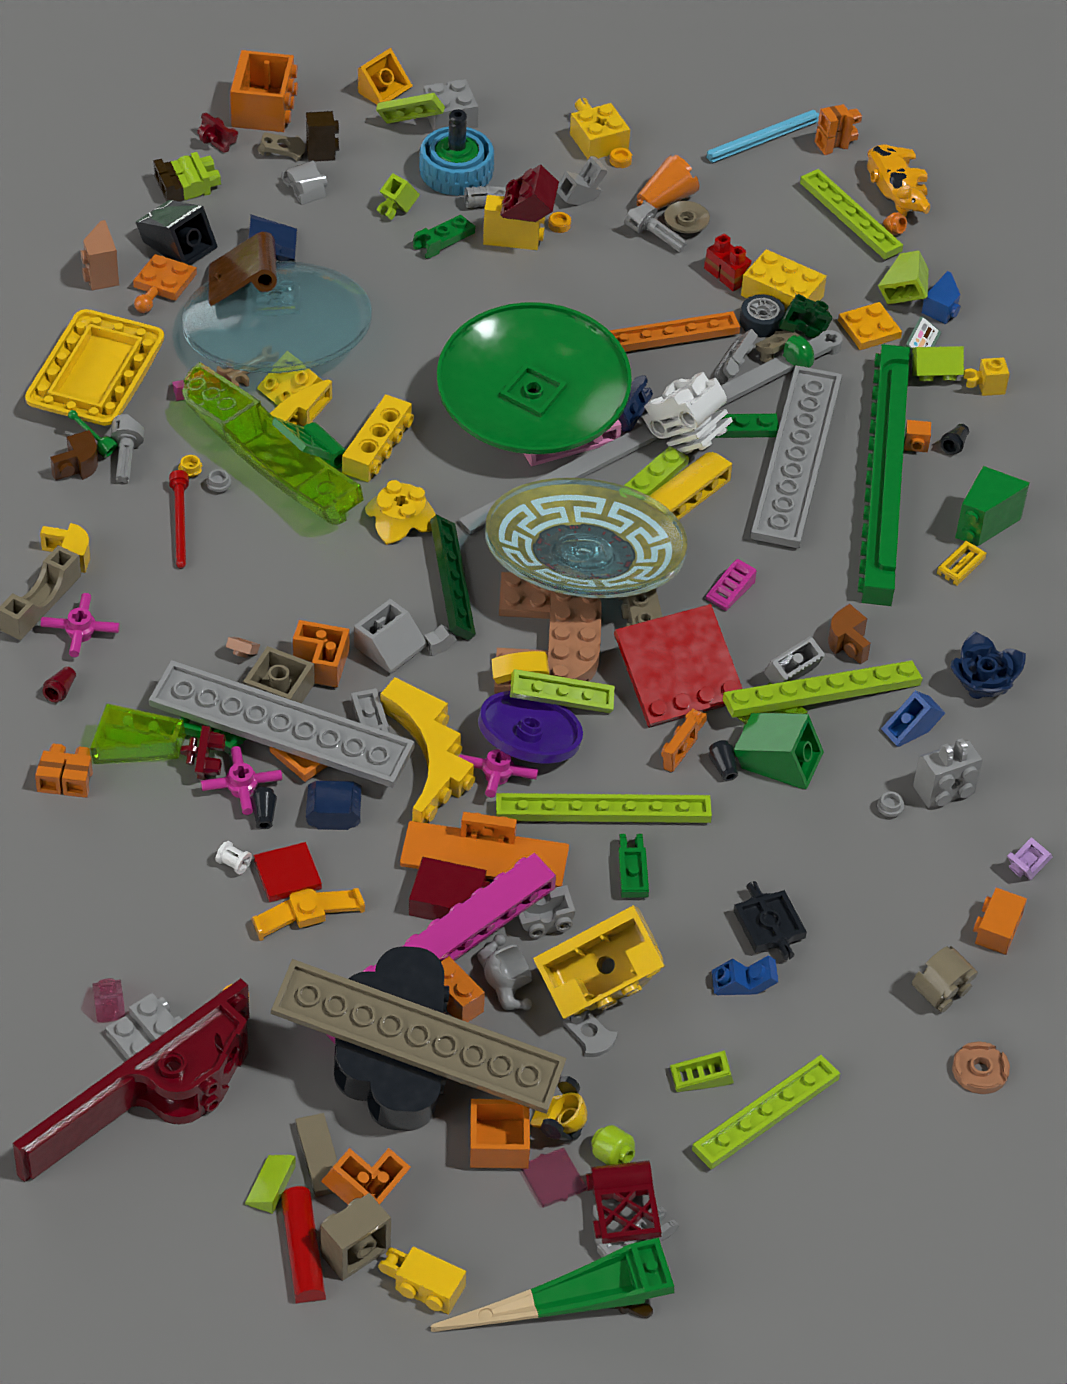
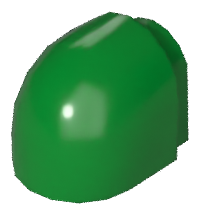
[783,335,814,368]

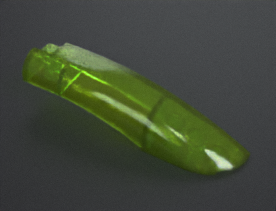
[182,362,364,525]

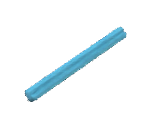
[706,110,819,163]

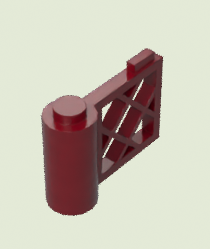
[585,1160,662,1244]

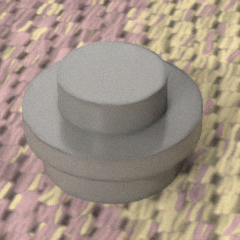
[206,469,231,492]
[877,791,904,817]

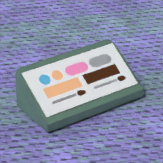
[905,316,941,359]

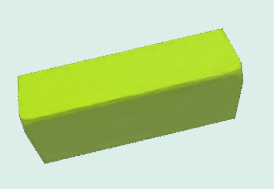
[245,1155,296,1214]

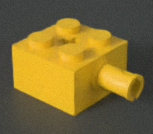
[570,98,630,159]

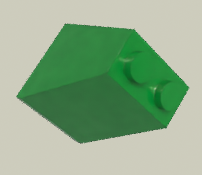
[955,466,1030,546]
[734,713,824,789]

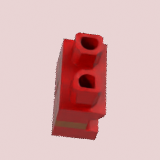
[704,234,752,292]

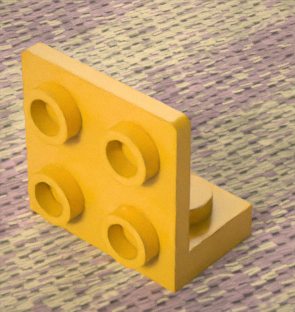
[257,351,323,405]

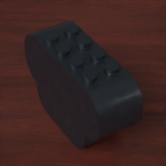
[334,946,449,1131]

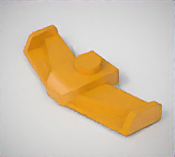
[251,888,365,941]

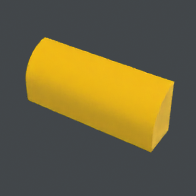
[642,452,732,524]

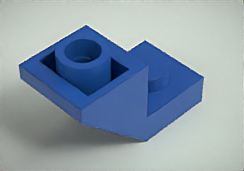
[711,955,778,995]

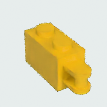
[378,1246,466,1315]

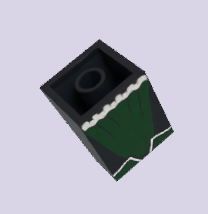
[136,200,218,265]

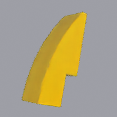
[269,379,332,438]

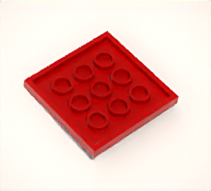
[614,604,743,727]

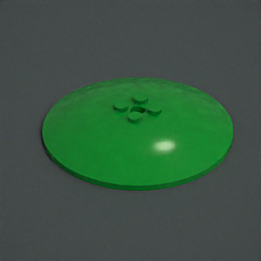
[437,302,632,454]

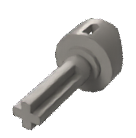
[624,200,687,252]
[111,414,145,484]

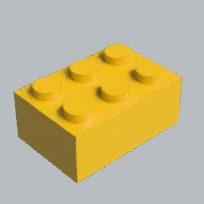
[741,249,827,312]

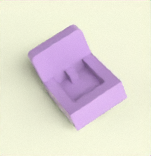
[1007,837,1053,881]

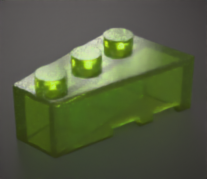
[90,703,186,764]

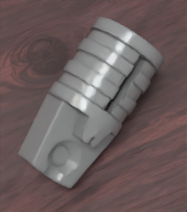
[464,186,506,208]

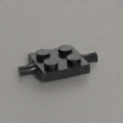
[733,881,807,960]

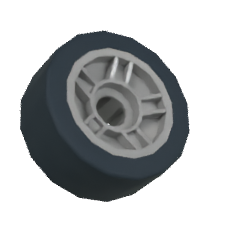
[740,294,785,337]

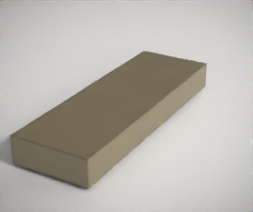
[295,1113,337,1197]

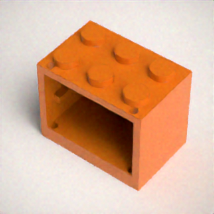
[230,50,298,132]

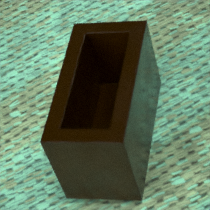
[306,111,339,162]

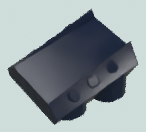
[248,214,297,262]
[306,781,362,830]

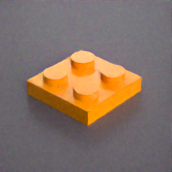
[838,302,902,350]

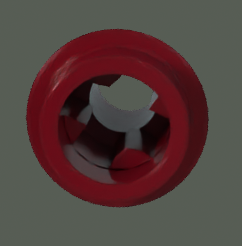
[42,666,76,703]

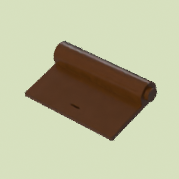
[209,232,277,307]

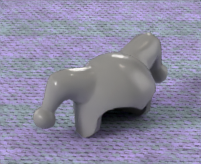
[477,934,533,1010]

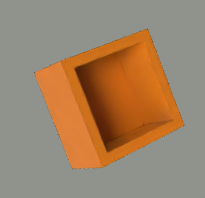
[470,1099,530,1169]

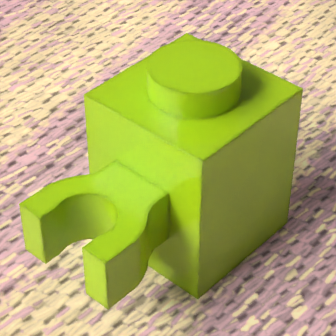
[376,173,420,220]

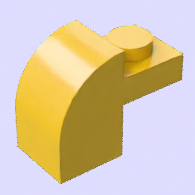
[40,523,90,573]

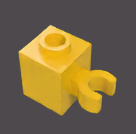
[963,357,1010,396]

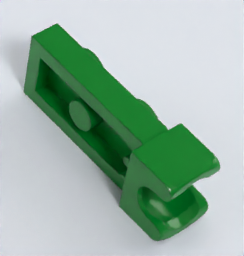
[413,214,476,259]

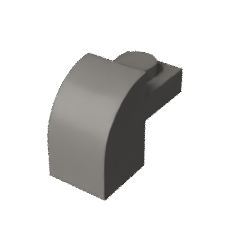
[557,156,608,205]

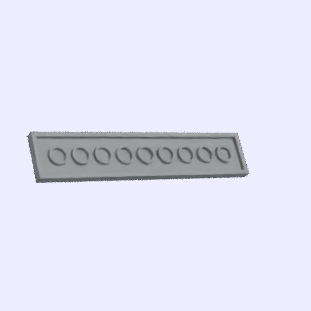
[751,365,842,548]
[149,660,415,788]

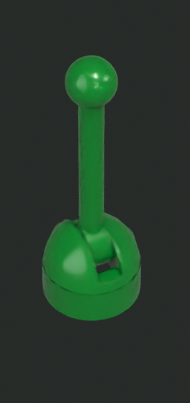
[68,410,118,458]

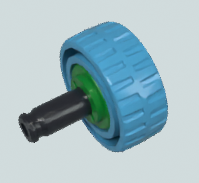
[419,109,494,196]

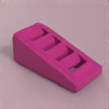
[706,559,757,611]

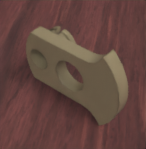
[258,132,305,162]
[755,331,800,362]

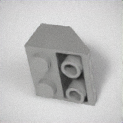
[354,599,427,674]

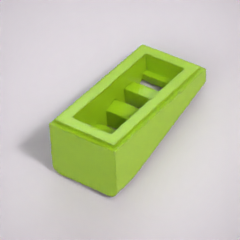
[670,1050,734,1092]

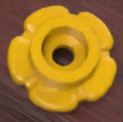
[178,455,203,477]

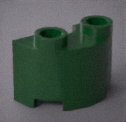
[779,294,833,338]

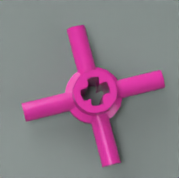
[41,593,120,657]
[201,746,282,815]
[459,749,538,798]

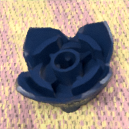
[950,631,1026,699]

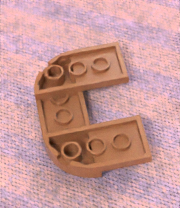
[494,568,602,694]

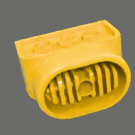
[533,905,665,1019]

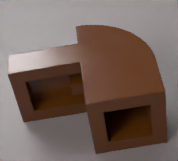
[50,430,98,481]

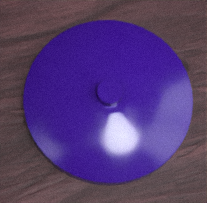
[478,691,583,763]

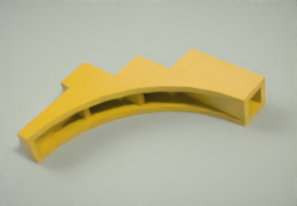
[380,677,475,823]

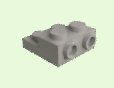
[105,993,182,1060]

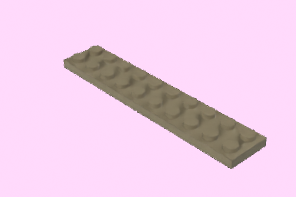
[271,959,567,1114]

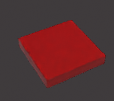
[253,842,322,902]

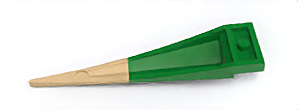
[431,1238,675,1332]

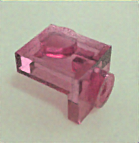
[92,978,125,1022]

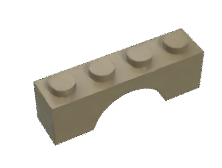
[0,545,81,640]

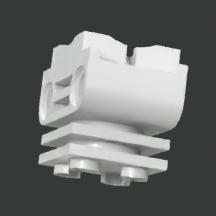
[642,372,733,455]

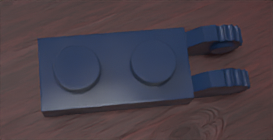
[618,375,653,432]

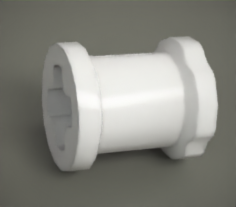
[215,841,252,875]

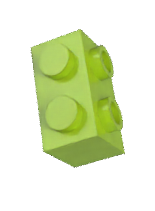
[912,346,964,381]

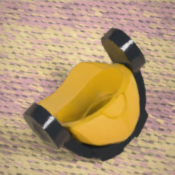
[530,1076,588,1141]

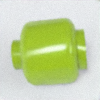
[591,1125,635,1165]

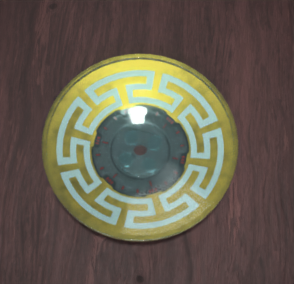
[485,478,687,598]

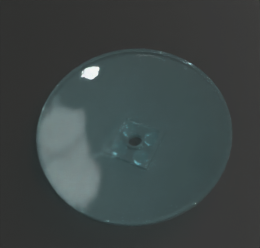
[182,262,372,373]

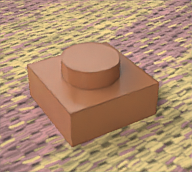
[226,637,260,658]

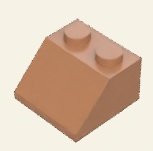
[80,220,119,290]

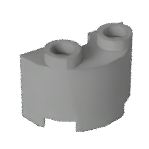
[281,161,328,205]
[519,885,575,938]

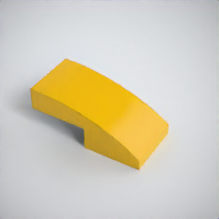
[491,651,549,685]

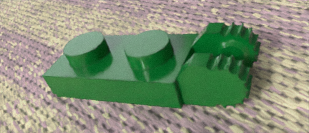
[618,834,649,898]

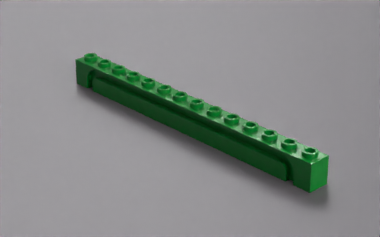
[857,344,910,606]

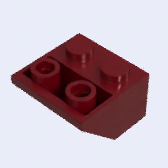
[500,164,559,222]

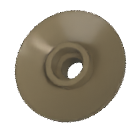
[664,201,710,233]

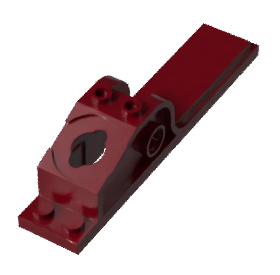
[12,978,250,1182]

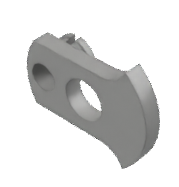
[563,1010,617,1057]

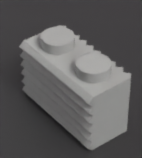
[763,636,824,684]

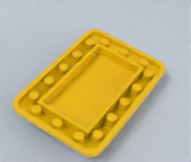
[25,309,164,426]

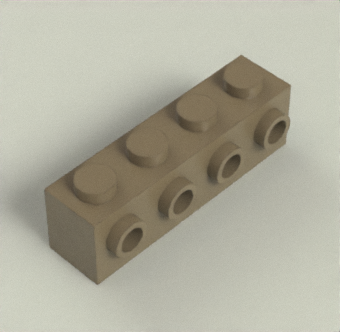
[618,574,663,626]

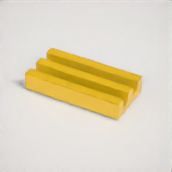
[937,541,987,586]

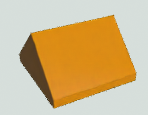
[358,48,413,105]

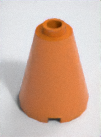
[636,155,699,210]

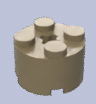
[912,946,978,1013]

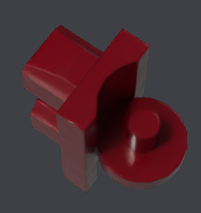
[197,113,238,153]
[180,726,226,780]

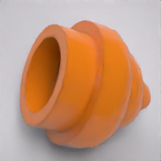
[883,212,907,235]

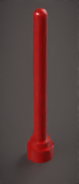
[169,470,189,568]

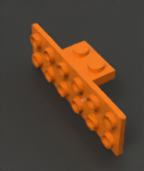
[400,812,569,888]

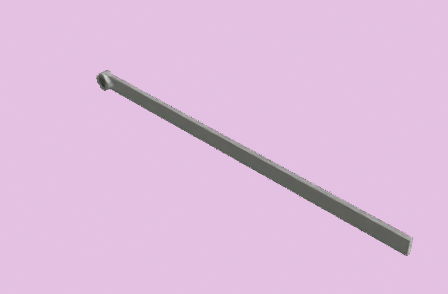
[459,330,842,535]

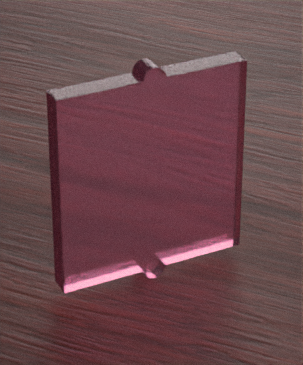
[521,1147,587,1208]

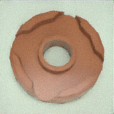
[952,1041,1010,1094]

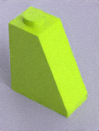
[878,250,929,304]

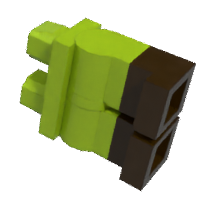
[153,152,221,202]

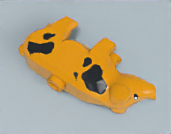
[867,144,931,217]

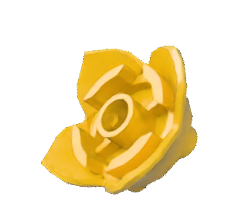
[365,480,436,545]

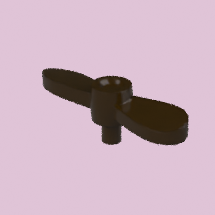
[613,1303,653,1318]

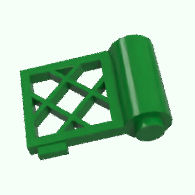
[272,417,346,470]

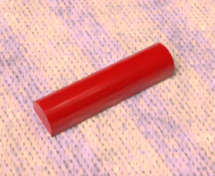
[281,1186,326,1303]

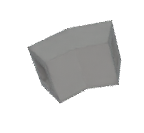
[424,624,457,656]

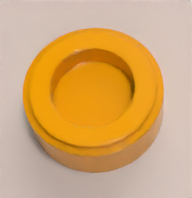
[610,148,632,168]
[548,212,571,233]

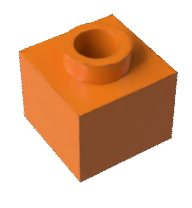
[904,420,931,453]

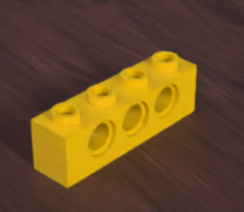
[342,394,414,483]

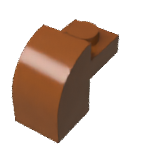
[828,604,871,665]

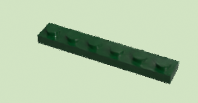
[430,514,476,641]

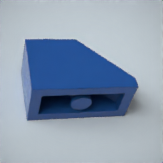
[922,271,961,325]
[881,690,945,747]

